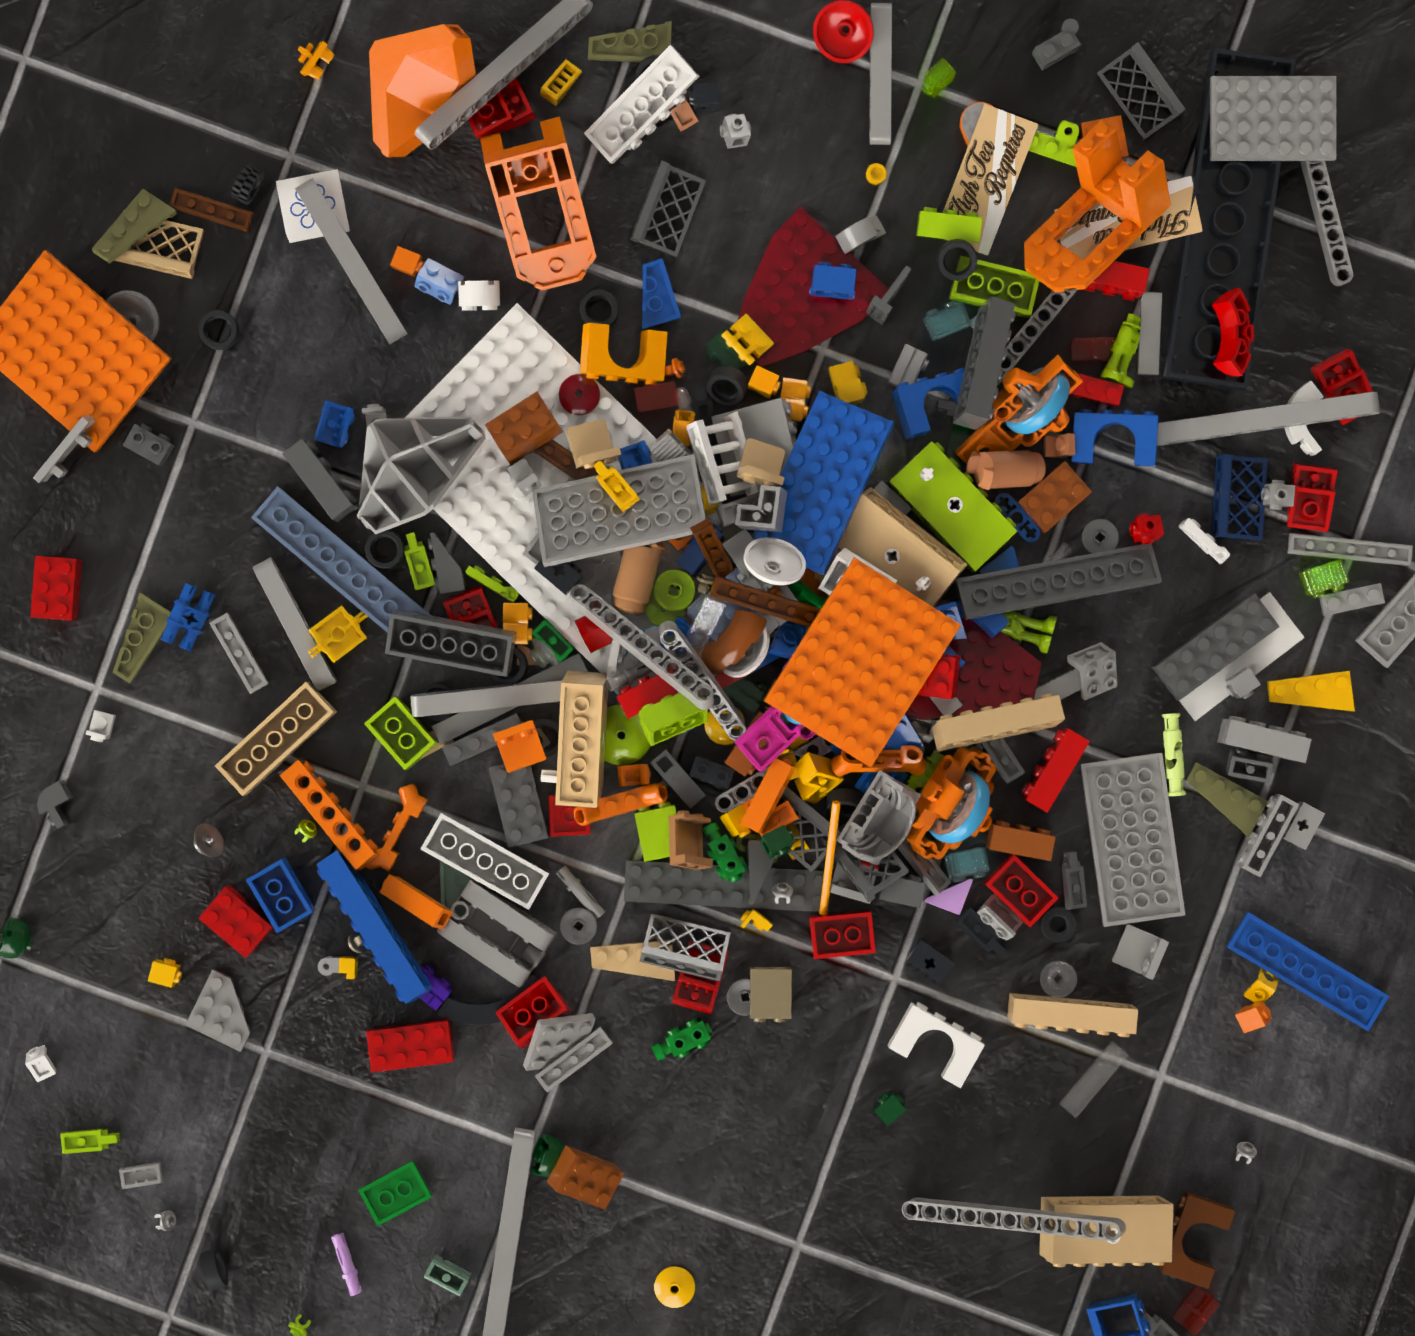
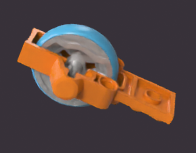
[955,355,1083,464]

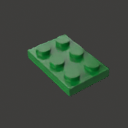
[358,1160,433,1226]

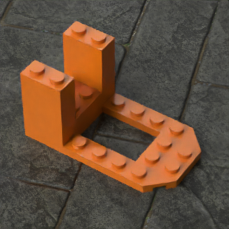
[480,117,596,291]
[1024,120,1171,292]

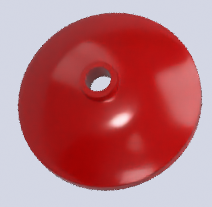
[813,0,874,63]

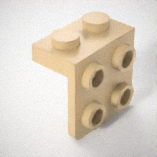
[566,419,621,469]
[736,438,785,487]

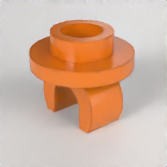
[665,358,685,378]

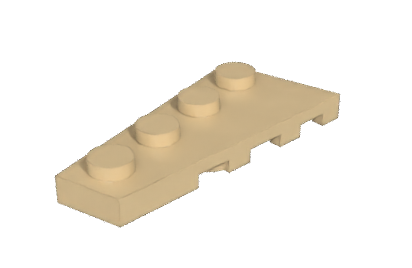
[590,940,675,981]

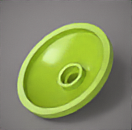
[605,704,650,766]

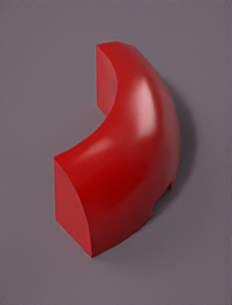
[1212,288,1254,376]

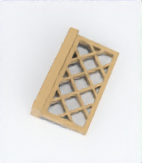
[114,220,204,279]

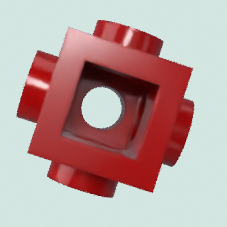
[1129,513,1164,545]

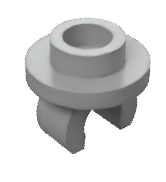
[772,882,793,904]
[1236,1142,1257,1164]
[154,1210,176,1231]

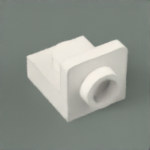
[86,710,116,742]
[25,1045,56,1082]

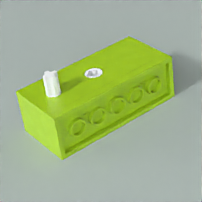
[887,441,1017,573]

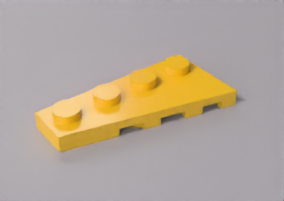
[1267,671,1355,712]

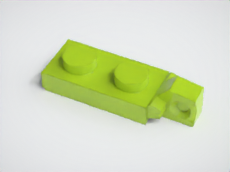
[404,532,435,591]
[465,565,520,603]
[60,1129,120,1154]

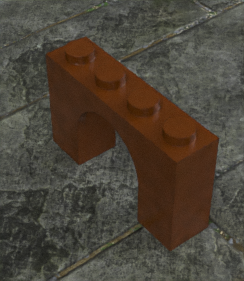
[1158,1191,1235,1289]

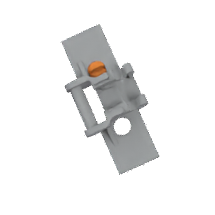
[722,529,797,626]

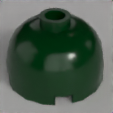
[0,917,34,959]
[531,1134,564,1177]

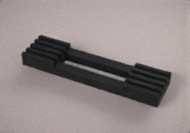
[690,385,721,466]

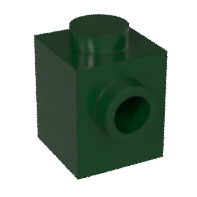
[760,825,794,859]
[873,1091,906,1126]

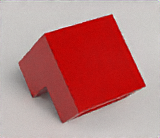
[575,610,612,653]

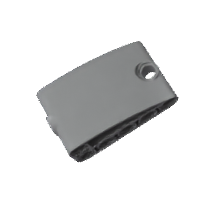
[437,879,557,987]

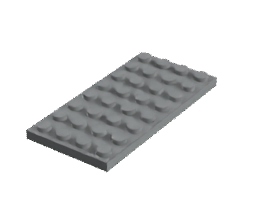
[532,454,706,567]
[1080,753,1185,927]

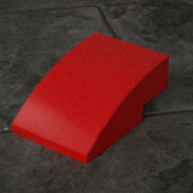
[468,78,536,138]
[1310,349,1373,425]
[1287,462,1338,532]
[443,585,498,628]
[671,940,729,1014]

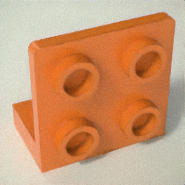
[493,720,546,773]

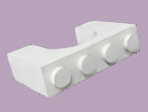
[888,1002,985,1088]

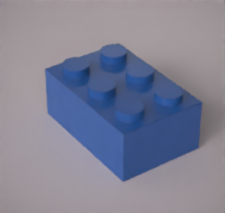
[246,857,316,933]

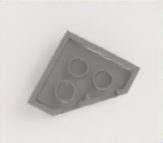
[186,969,251,1052]
[523,1013,596,1071]

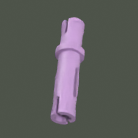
[331,1233,363,1296]

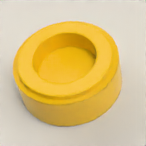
[866,163,887,185]

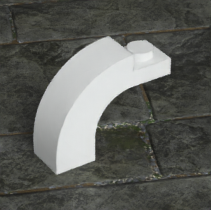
[1285,381,1323,456]

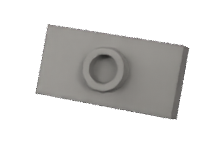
[119,1161,164,1189]

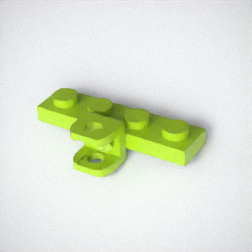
[1028,120,1079,167]

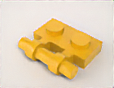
[721,314,774,366]

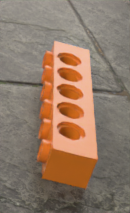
[280,760,379,871]

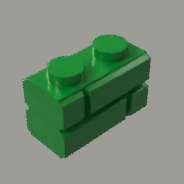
[532,619,576,662]

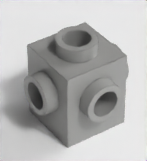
[720,114,751,149]
[1261,480,1295,510]

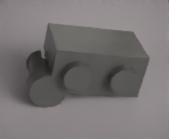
[1032,19,1081,71]

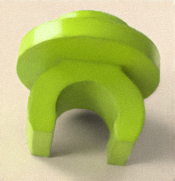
[294,819,317,842]
[288,1314,311,1336]

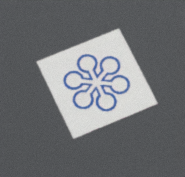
[276,169,350,243]

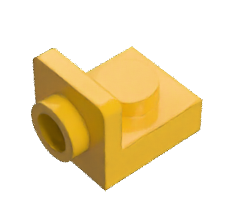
[740,908,773,932]

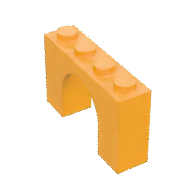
[580,323,667,386]

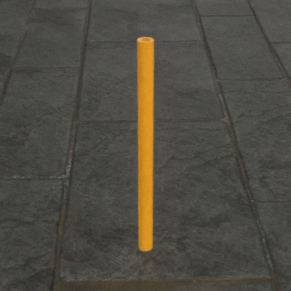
[819,801,841,915]

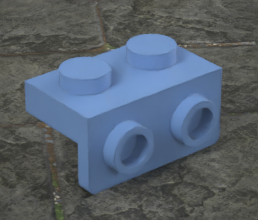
[415,258,465,305]

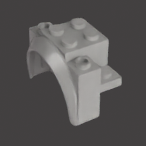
[836,770,921,865]

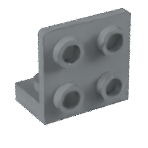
[1067,642,1117,700]
[830,854,878,904]
[1112,924,1169,980]

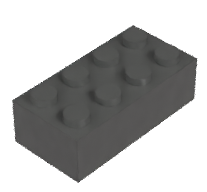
[282,439,357,522]
[489,764,550,848]

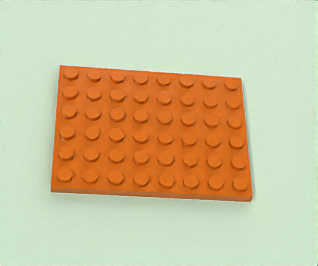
[0,250,172,453]
[764,557,961,767]

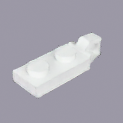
[1179,518,1230,564]
[606,633,628,680]

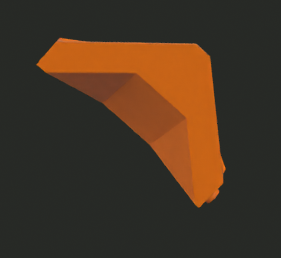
[369,24,476,158]

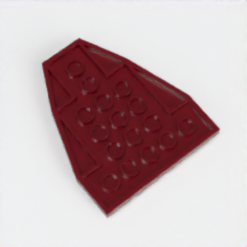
[734,206,889,368]
[906,599,1041,720]

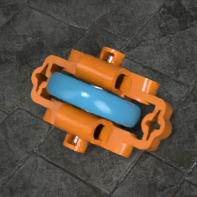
[906,746,996,859]

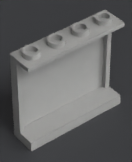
[712,398,797,497]

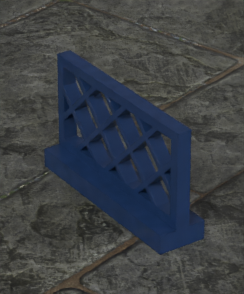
[1211,454,1268,541]

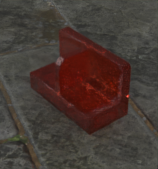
[1071,337,1115,361]
[634,381,678,412]
[1173,1285,1220,1336]

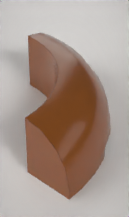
[693,610,767,675]

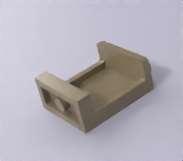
[749,967,792,1022]

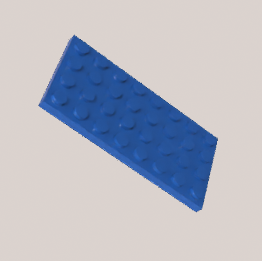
[752,391,895,576]

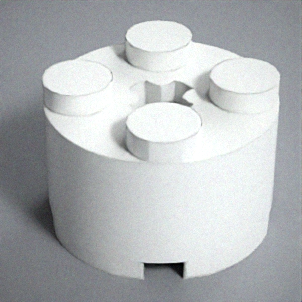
[458,280,500,311]

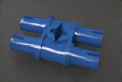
[161,583,216,652]

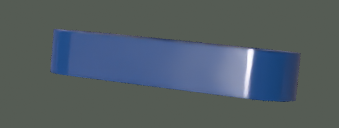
[994,493,1040,543]

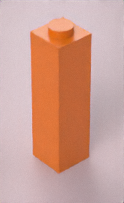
[740,756,796,833]
[380,874,453,930]

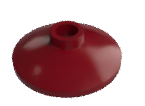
[559,374,600,415]

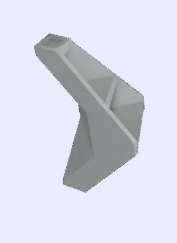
[357,417,486,534]

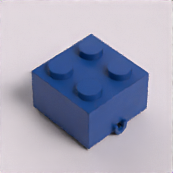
[809,262,856,300]

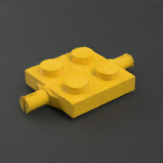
[308,605,368,663]

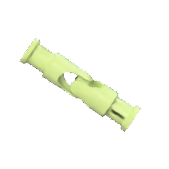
[1162,713,1186,796]

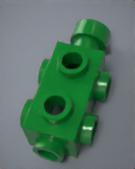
[702,822,747,883]
[651,1018,713,1061]

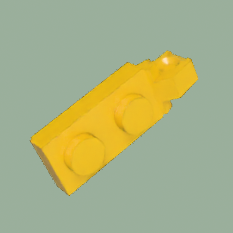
[594,461,640,512]

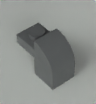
[37,780,74,829]

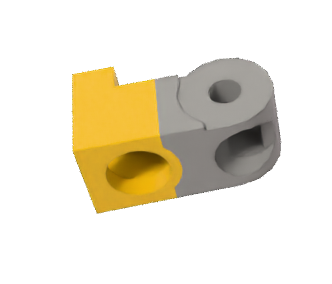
[317,956,358,979]

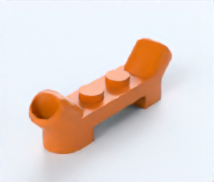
[831,746,926,777]
[574,782,668,826]
[366,784,428,872]

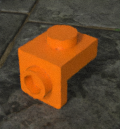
[617,764,651,787]

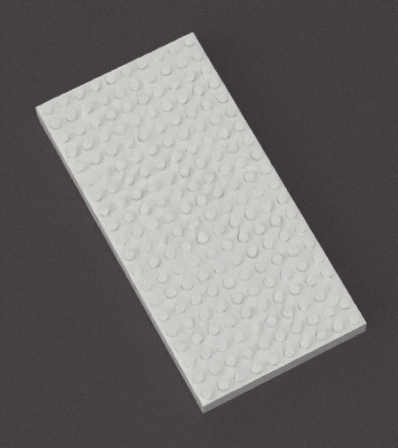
[405,303,779,695]

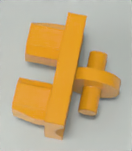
[297,41,334,80]

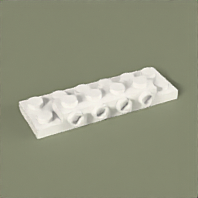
[584,45,699,164]

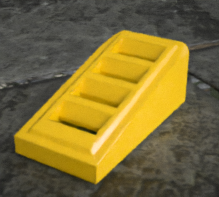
[540,59,582,106]

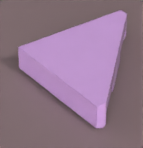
[924,878,973,915]

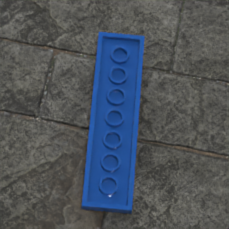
[1226,912,1389,1031]

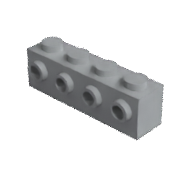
[1237,794,1299,877]

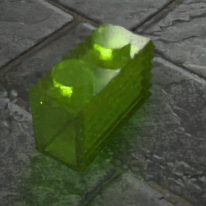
[921,58,956,98]
[1299,559,1349,598]

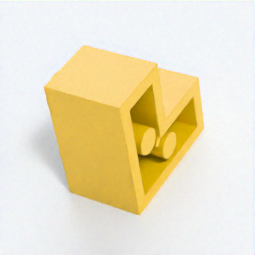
[828,361,867,405]
[794,752,844,804]

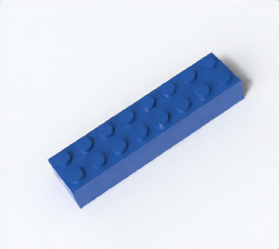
[316,851,433,1004]

